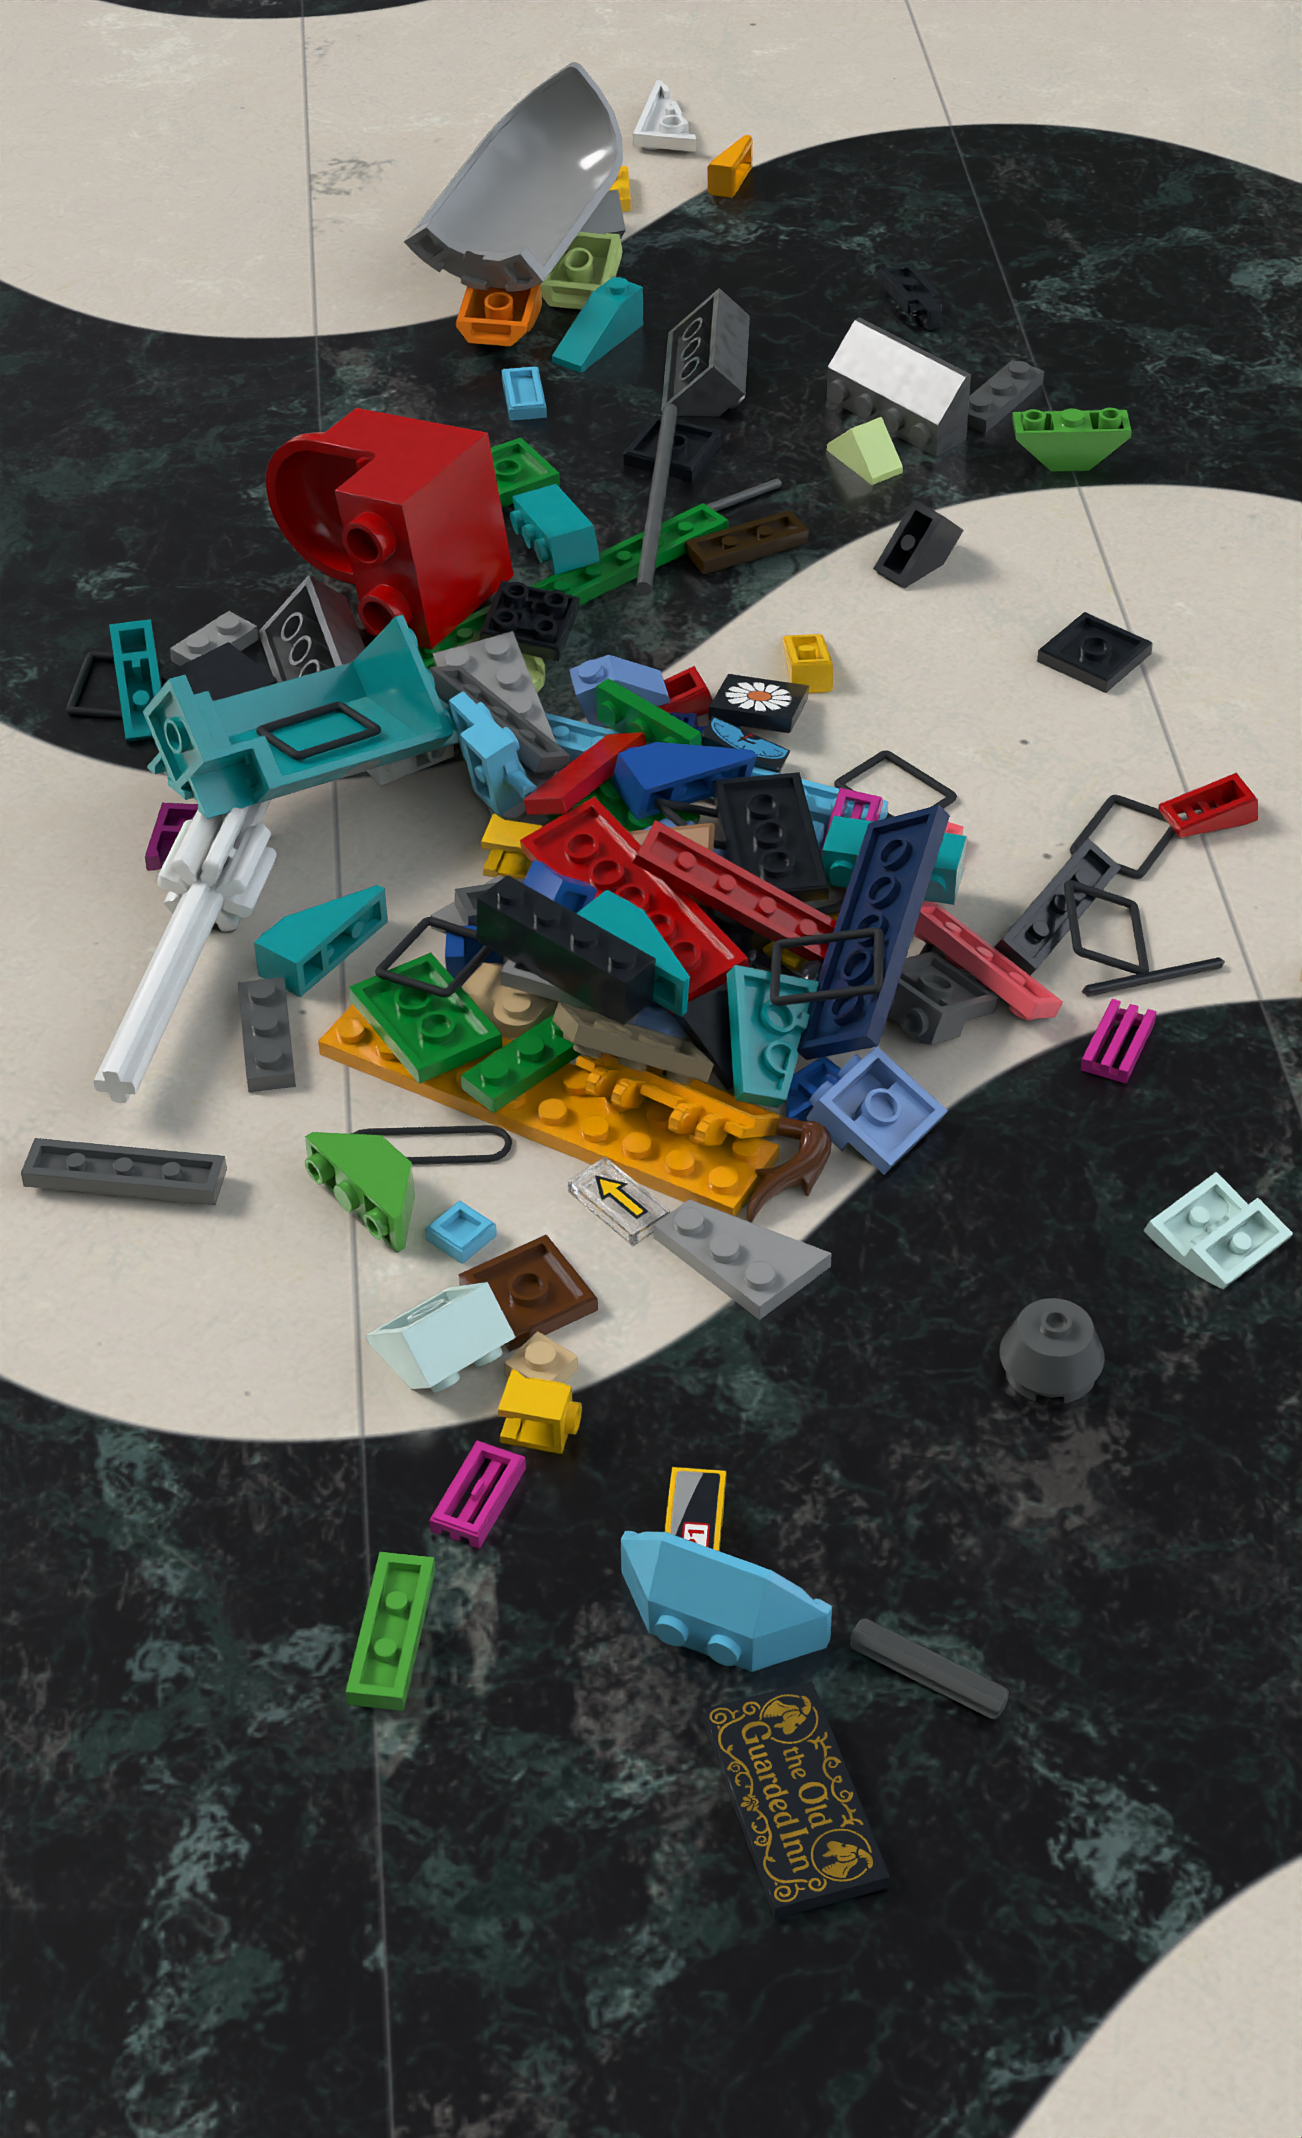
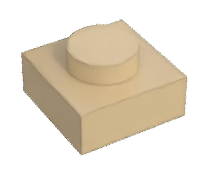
[504,1331,578,1383]

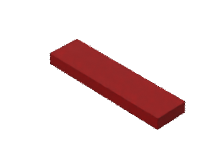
[523,732,647,815]

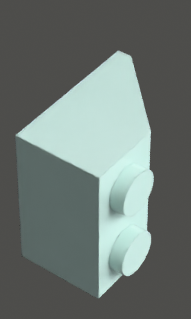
[365,1282,516,1393]

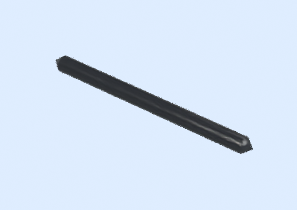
[1081,957,1226,996]

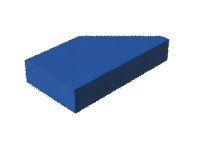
[786,1057,841,1121]

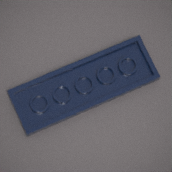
[797,805,950,1060]

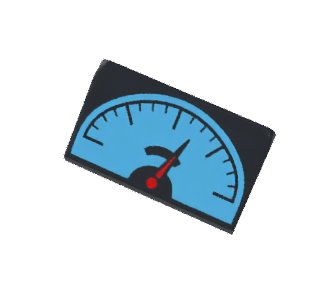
[701,716,790,773]

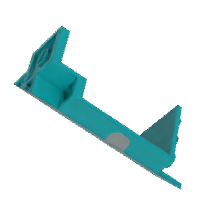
[143,615,459,819]

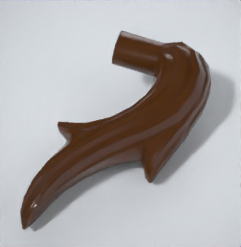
[747,1116,832,1223]

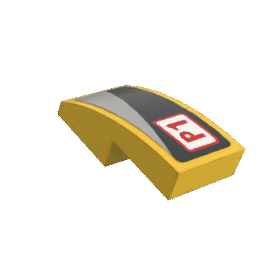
[665,1467,726,1551]

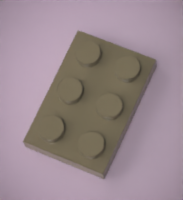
[552,1002,714,1084]

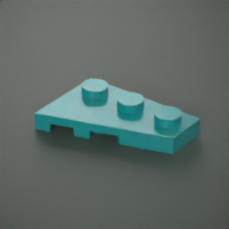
[727,965,819,1108]

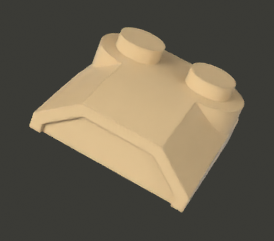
[461,963,572,1040]

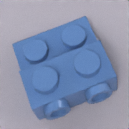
[806,1047,948,1175]

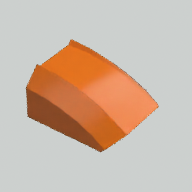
[456,284,542,346]

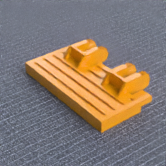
[575,1052,784,1146]

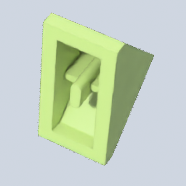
[827,417,903,485]

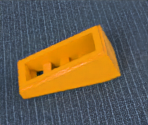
[707,135,753,198]

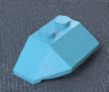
[621,1531,832,1672]

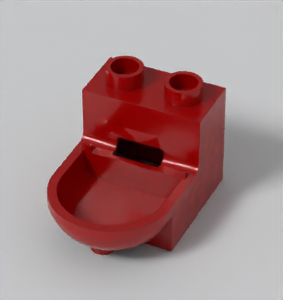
[266,408,514,649]

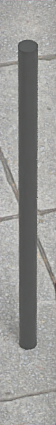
[636,404,678,595]

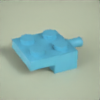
[449,691,537,816]

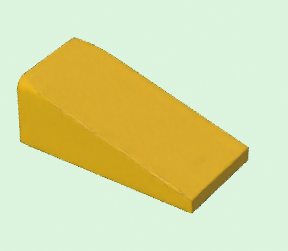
[782,634,833,693]

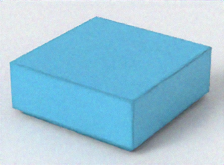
[425,1200,497,1264]

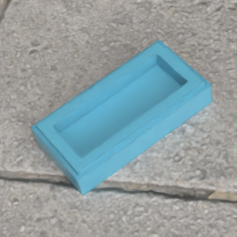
[502,366,547,421]

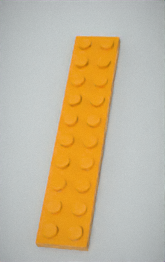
[318,1003,780,1217]

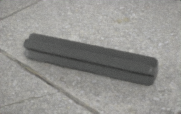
[850,1618,1009,1719]

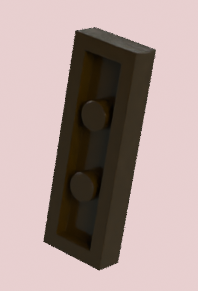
[685,510,809,575]

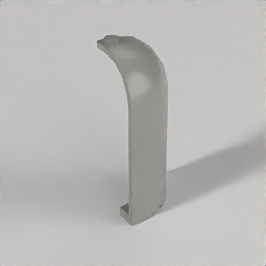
[404,62,623,292]

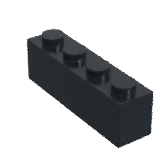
[476,875,656,1025]

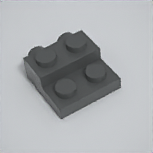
[887,951,1000,1045]

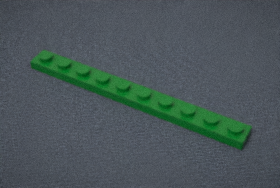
[418,503,728,669]

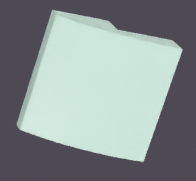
[1144,1172,1293,1289]

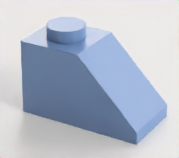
[569,655,670,727]

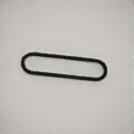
[351,1125,512,1164]

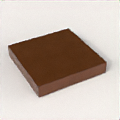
[458,1234,598,1352]

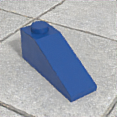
[611,742,757,820]

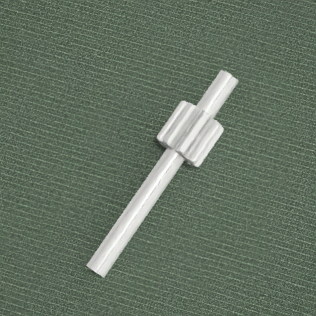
[94,800,277,1103]

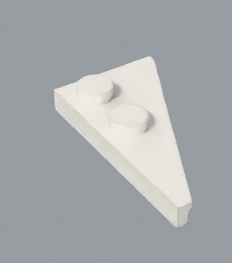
[633,80,696,152]

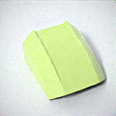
[541,232,623,310]

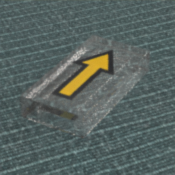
[568,1157,670,1247]

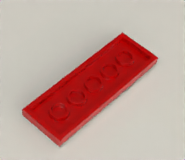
[520,797,749,1016]

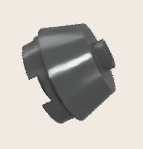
[1000,1298,1105,1403]

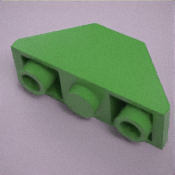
[1012,408,1132,471]
[305,1132,415,1253]

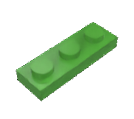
[346,1552,436,1711]

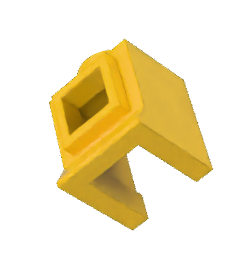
[481,814,542,879]
[498,1369,582,1454]

